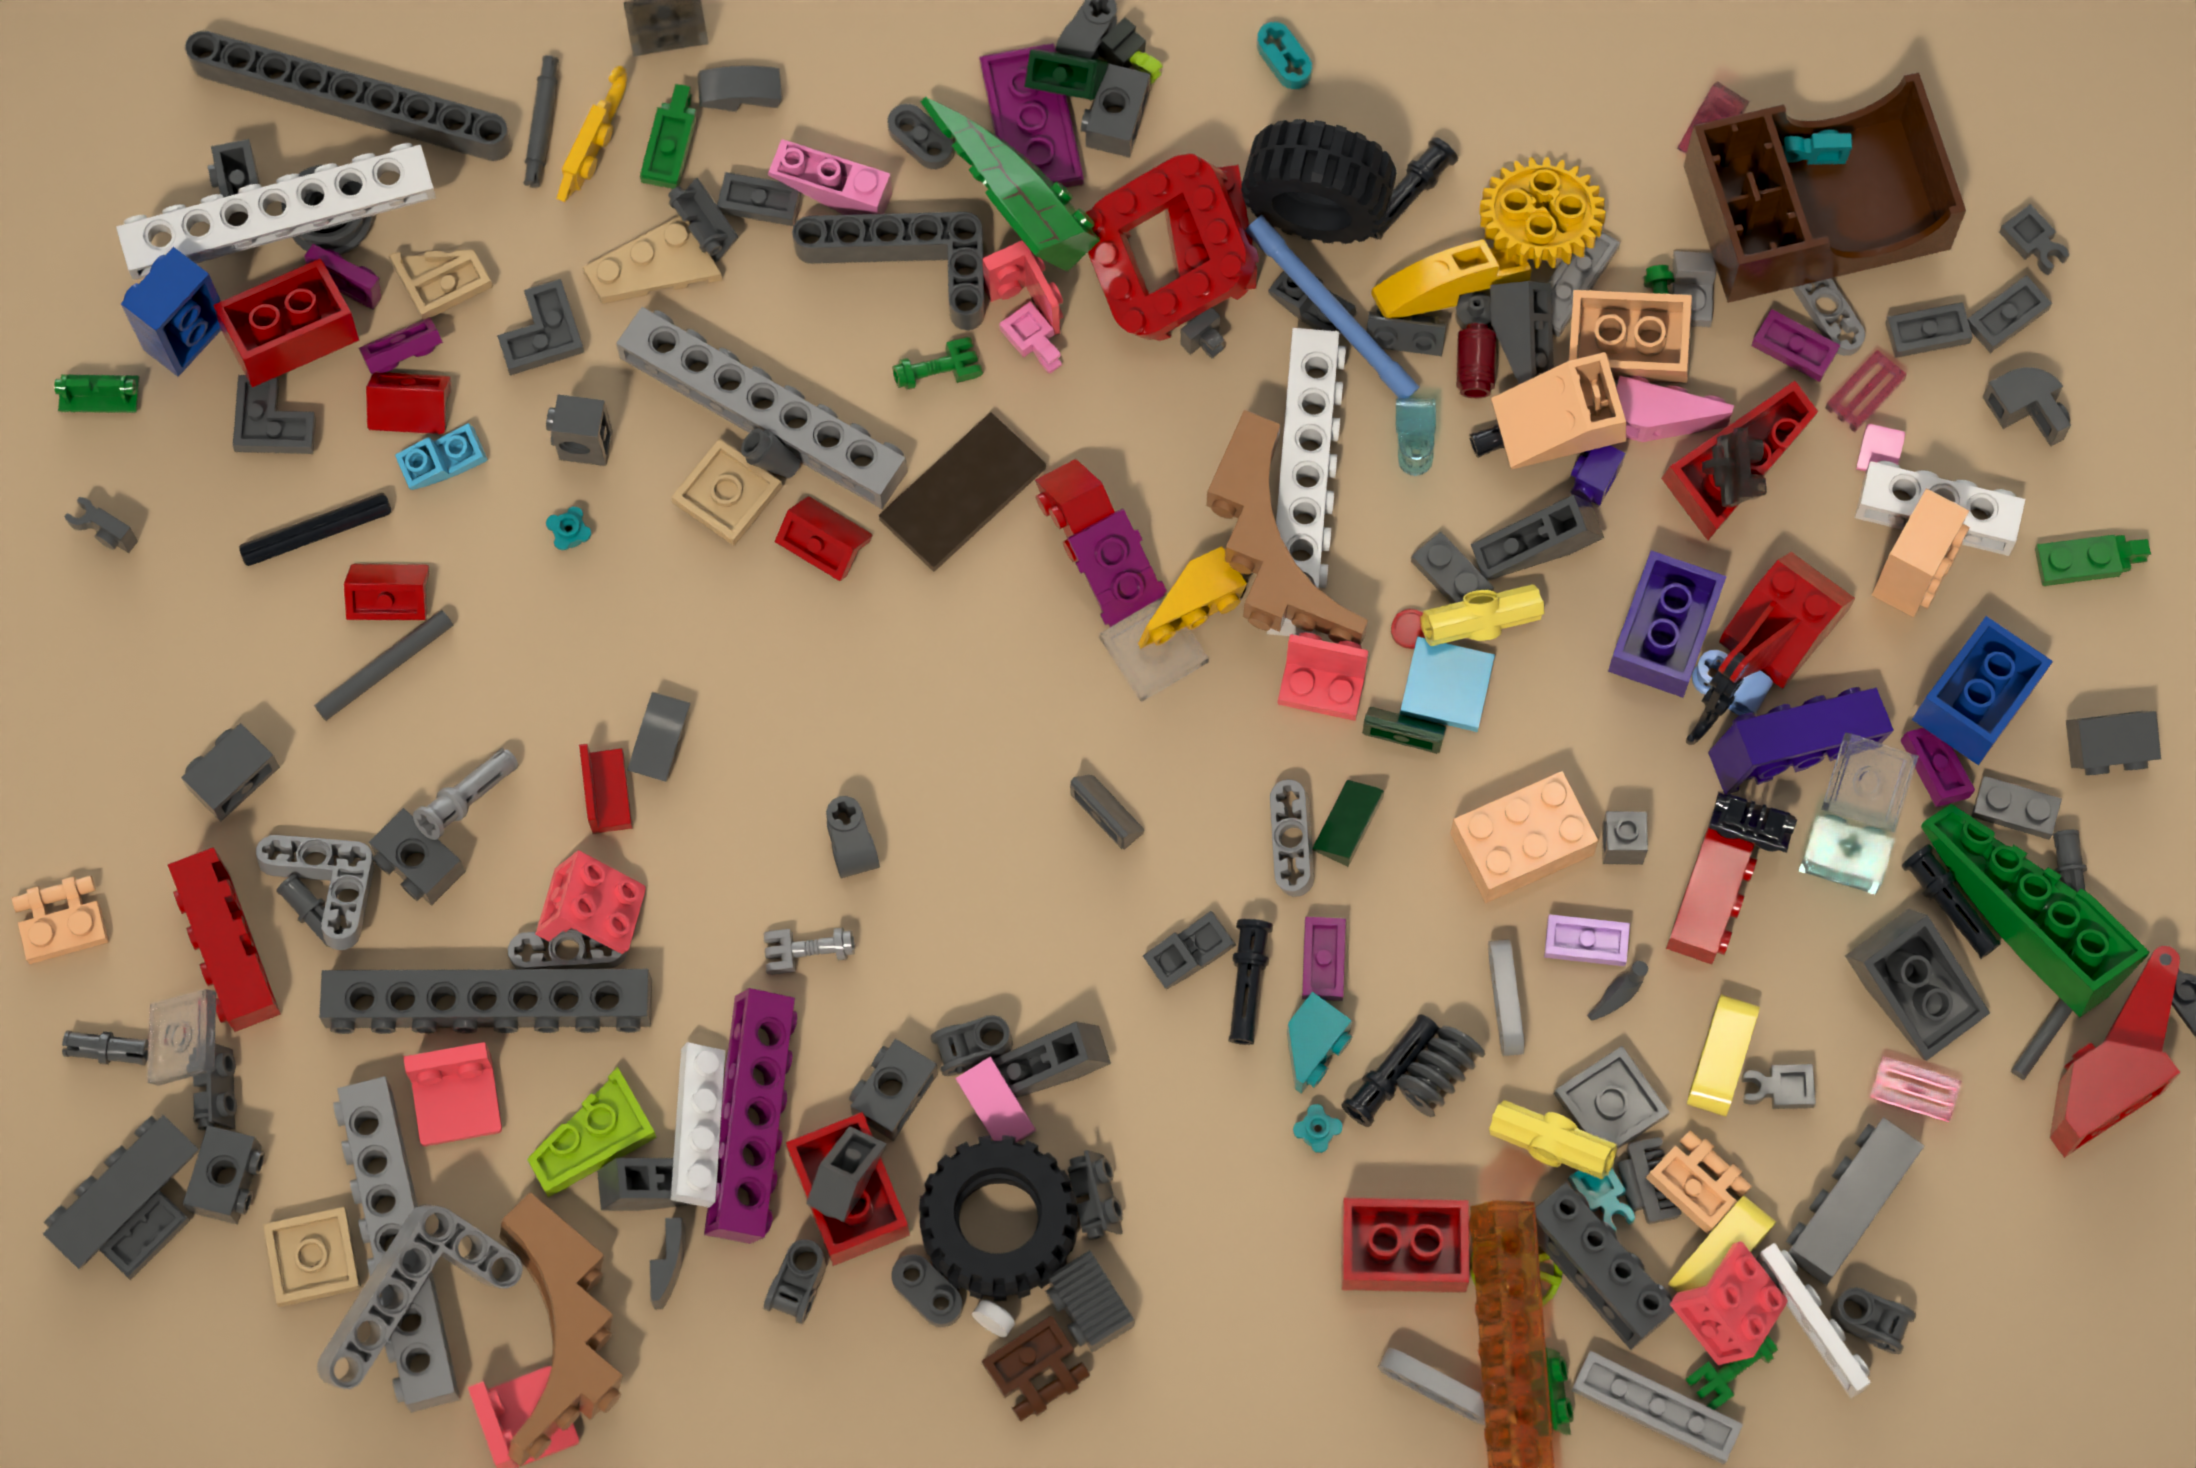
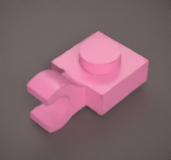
[999,302,1062,374]

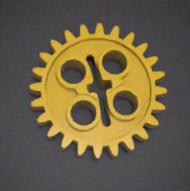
[1479,157,1606,269]

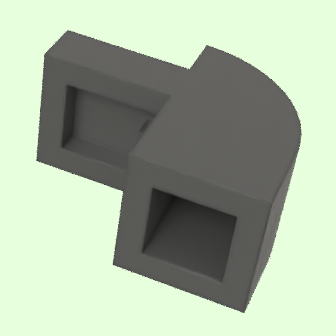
[1983,367,2071,447]

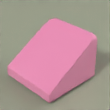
[1856,424,1906,472]

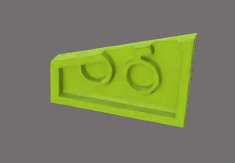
[527,1067,657,1198]

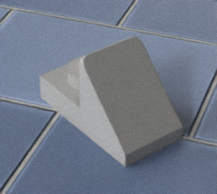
[1672,251,1716,327]

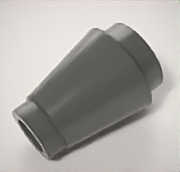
[741,429,800,478]

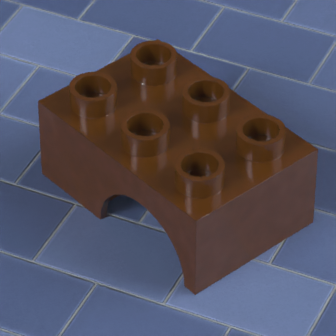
[1683,72,1966,303]

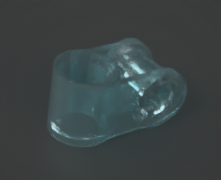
[1396,398,1436,476]

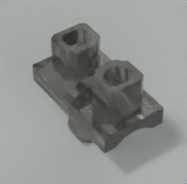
[1702,427,1767,507]

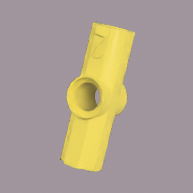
[1420,584,1544,646]
[1489,1100,1617,1180]

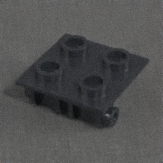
[1709,792,1797,853]

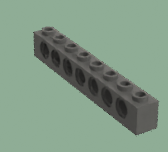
[319,969,652,1034]

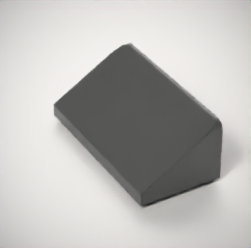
[1070,775,1144,850]

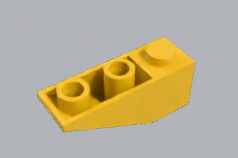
[1138,546,1247,649]

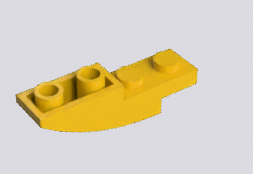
[1371,239,1532,319]

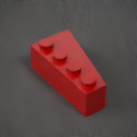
[1661,380,1818,541]
[167,847,281,1032]

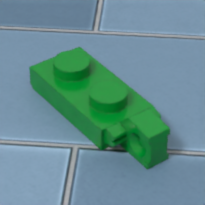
[640,84,697,189]
[2035,535,2151,586]

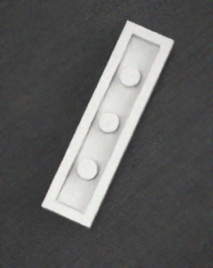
[671,1042,725,1208]
[1756,1243,1871,1399]

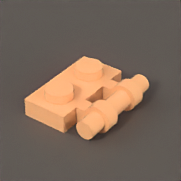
[12,876,109,964]
[1646,1130,1752,1234]

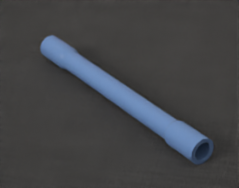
[1245,215,1420,403]

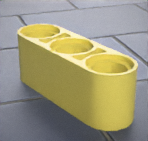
[1686,994,1760,1117]
[1668,1195,1776,1293]

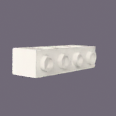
[1855,461,2025,556]

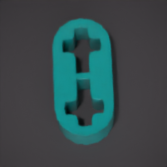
[1257,22,1312,90]

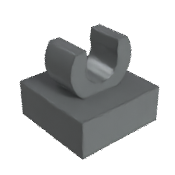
[1180,308,1224,359]

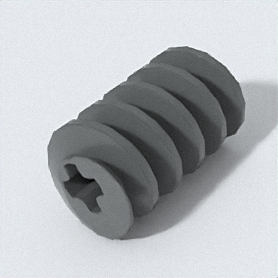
[1397,1026,1485,1117]

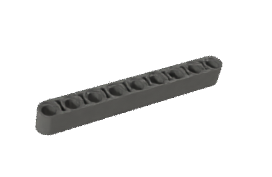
[185,31,512,161]

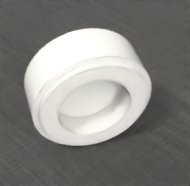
[972,1300,1015,1337]

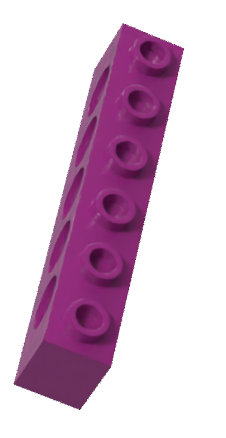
[704,988,797,1244]

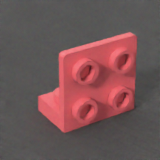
[982,240,1063,336]
[1277,633,1369,721]
[535,850,646,954]
[403,1042,502,1147]
[1670,1241,1788,1365]
[468,1366,580,1468]

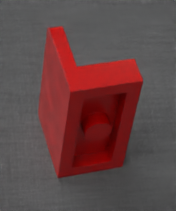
[366,372,451,434]
[774,497,873,581]
[344,564,429,620]
[579,744,633,834]

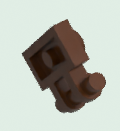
[982,1315,1090,1422]

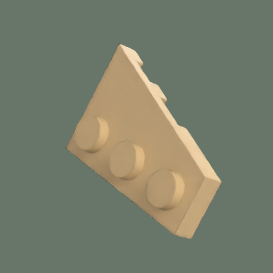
[582,216,722,304]

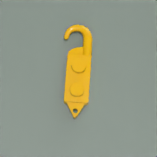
[556,65,627,202]

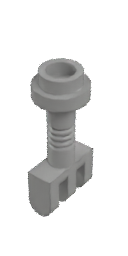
[764,928,855,974]

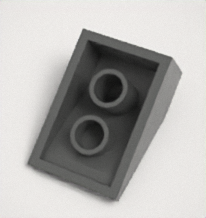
[1845,909,1990,1061]

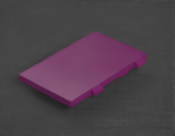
[1067,508,1167,628]

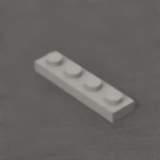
[1571,1351,1743,1464]

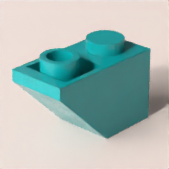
[1287,992,1353,1094]

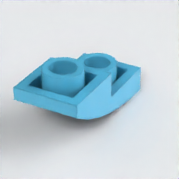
[395,423,488,490]

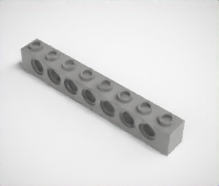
[616,307,907,509]
[333,1076,460,1413]

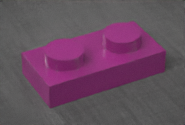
[305,244,381,310]
[1751,309,1840,382]
[359,317,443,374]
[1900,728,1975,807]
[1302,917,1346,1001]

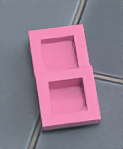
[955,1057,1037,1143]

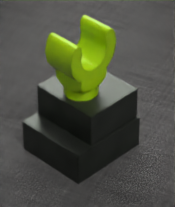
[1100,17,1163,84]

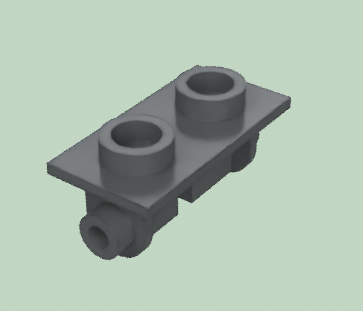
[668,178,739,262]
[1367,309,1446,356]
[192,1041,237,1130]
[1067,1150,1123,1240]

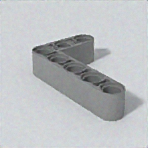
[317,1205,522,1389]

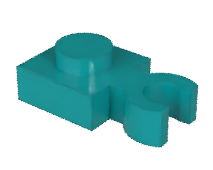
[1782,130,1852,164]
[1568,1168,1635,1232]

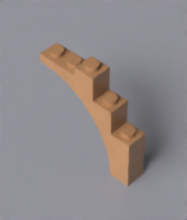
[1206,410,1368,646]
[499,1192,623,1467]

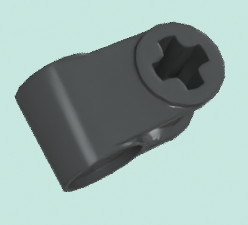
[1055,0,1117,60]
[826,796,880,879]
[931,1015,1013,1076]
[763,1239,827,1324]
[1830,1287,1916,1354]

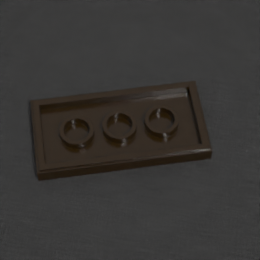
[879,412,1046,572]

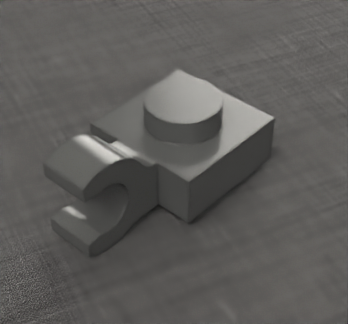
[64,497,138,553]

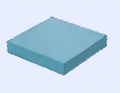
[1399,637,1495,732]

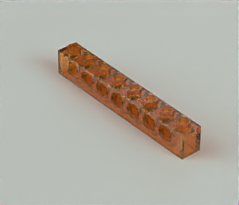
[1469,1200,1554,1468]

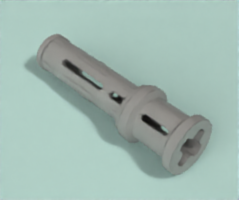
[413,748,518,840]

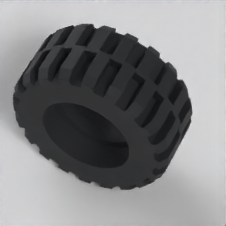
[1241,119,1397,244]
[919,1135,1078,1301]

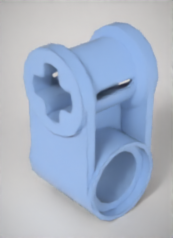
[1692,650,1773,716]

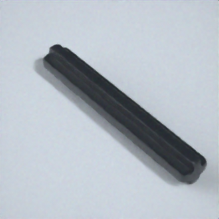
[239,493,391,566]

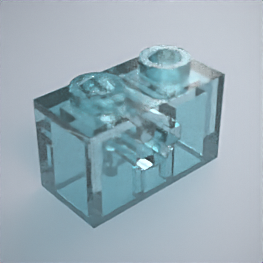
[1798,815,1895,895]

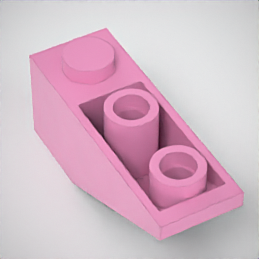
[768,139,892,215]
[1616,376,1734,442]

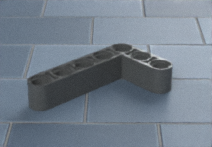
[792,212,985,331]

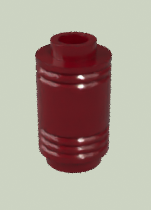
[1456,323,1497,398]

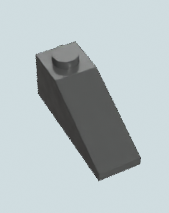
[1489,281,1554,384]
[1471,494,1604,580]
[993,1021,1111,1098]
[597,1158,693,1211]

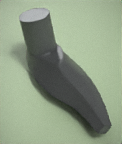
[1587,961,1648,1021]

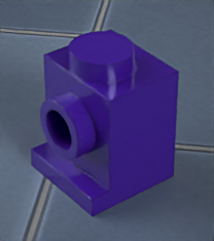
[1570,445,1626,506]

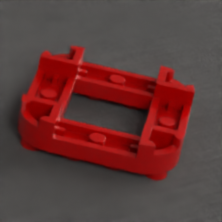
[1085,153,1259,341]

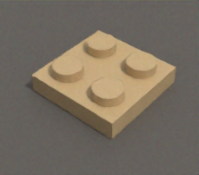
[671,438,782,546]
[263,1206,361,1307]

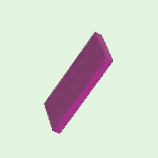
[979,43,1084,188]

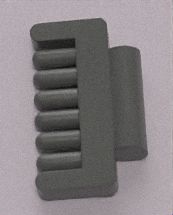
[1617,1137,1682,1224]

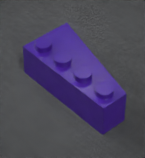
[1708,687,1894,795]

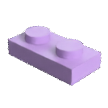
[1544,914,1630,966]

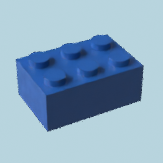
[121,247,221,377]
[1912,616,2053,766]

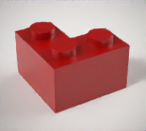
[1035,459,1115,562]

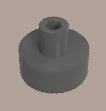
[1455,291,1492,329]

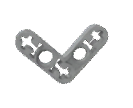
[256,835,374,950]

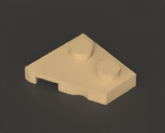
[389,250,493,320]

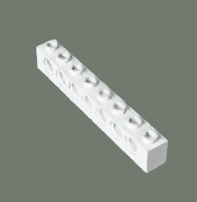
[116,143,436,280]
[1267,328,1346,636]

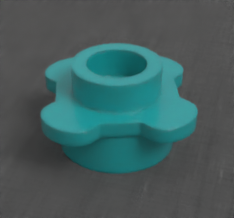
[546,507,591,550]
[1293,1104,1342,1153]

